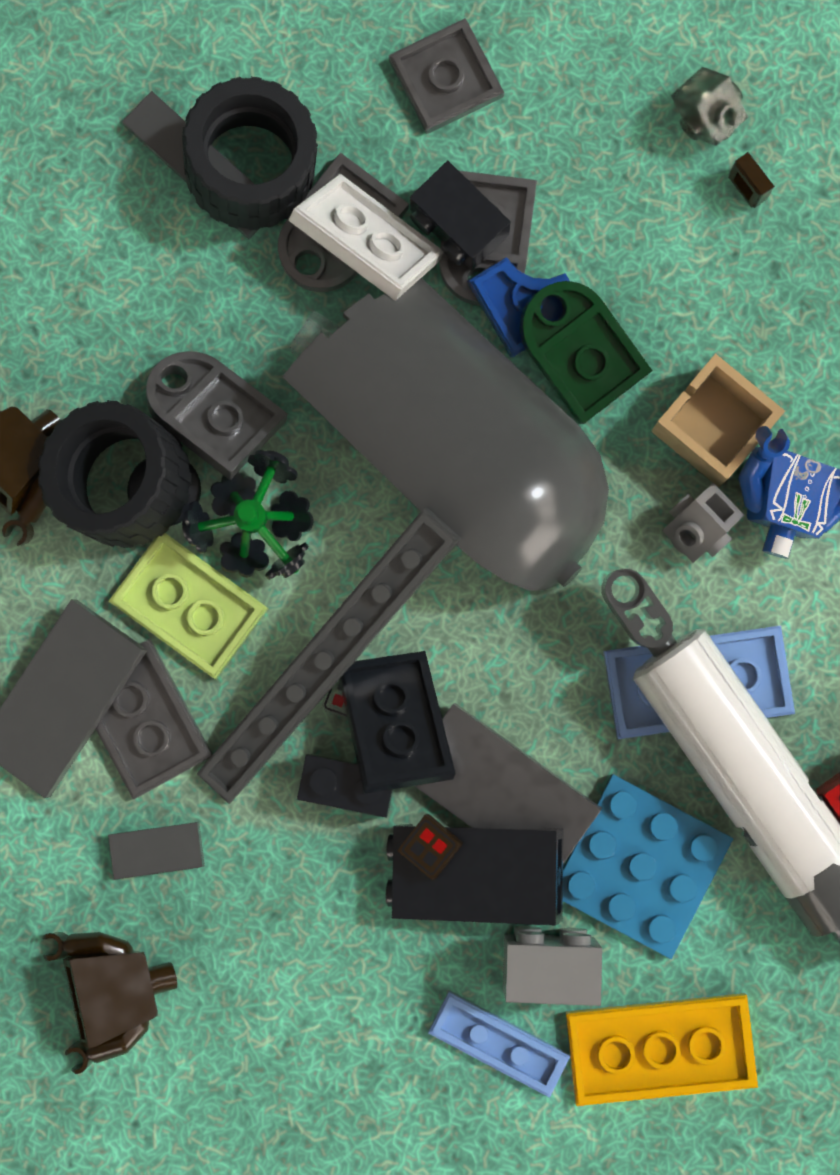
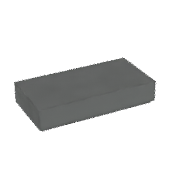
[108,822,205,880]

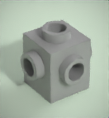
[662,483,744,563]

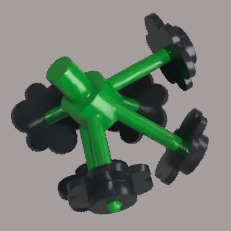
[182,450,314,580]

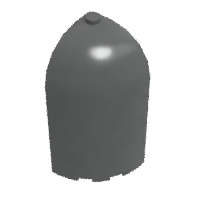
[282,278,609,591]

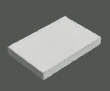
[288,174,444,301]

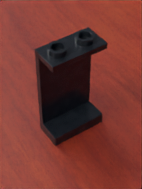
[386,824,563,926]

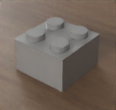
[503,926,602,1006]

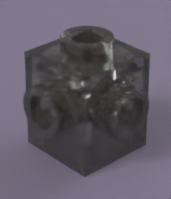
[671,67,748,146]

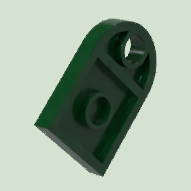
[520,281,653,424]

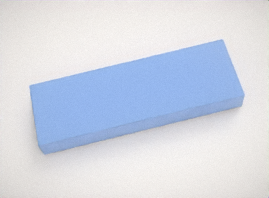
[428,991,570,1098]

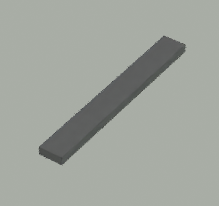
[197,507,462,804]

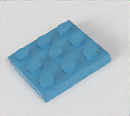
[563,774,734,959]

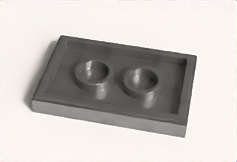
[96,639,213,799]

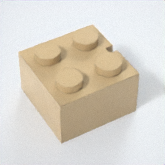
[651,353,785,487]

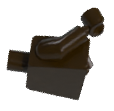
[0,407,60,546]
[43,932,177,1074]

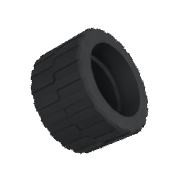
[182,76,318,230]
[38,400,191,548]

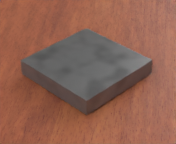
[388,18,504,134]

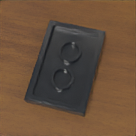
[339,651,456,794]

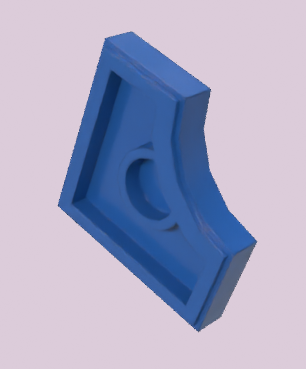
[467,257,570,357]

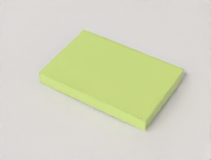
[109,533,269,680]

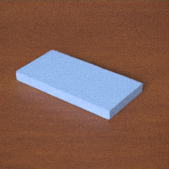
[603,625,795,739]

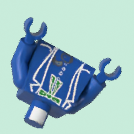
[738,426,840,559]

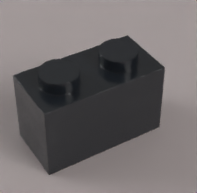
[410,160,511,271]
[297,754,393,818]

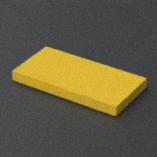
[565,993,758,1106]

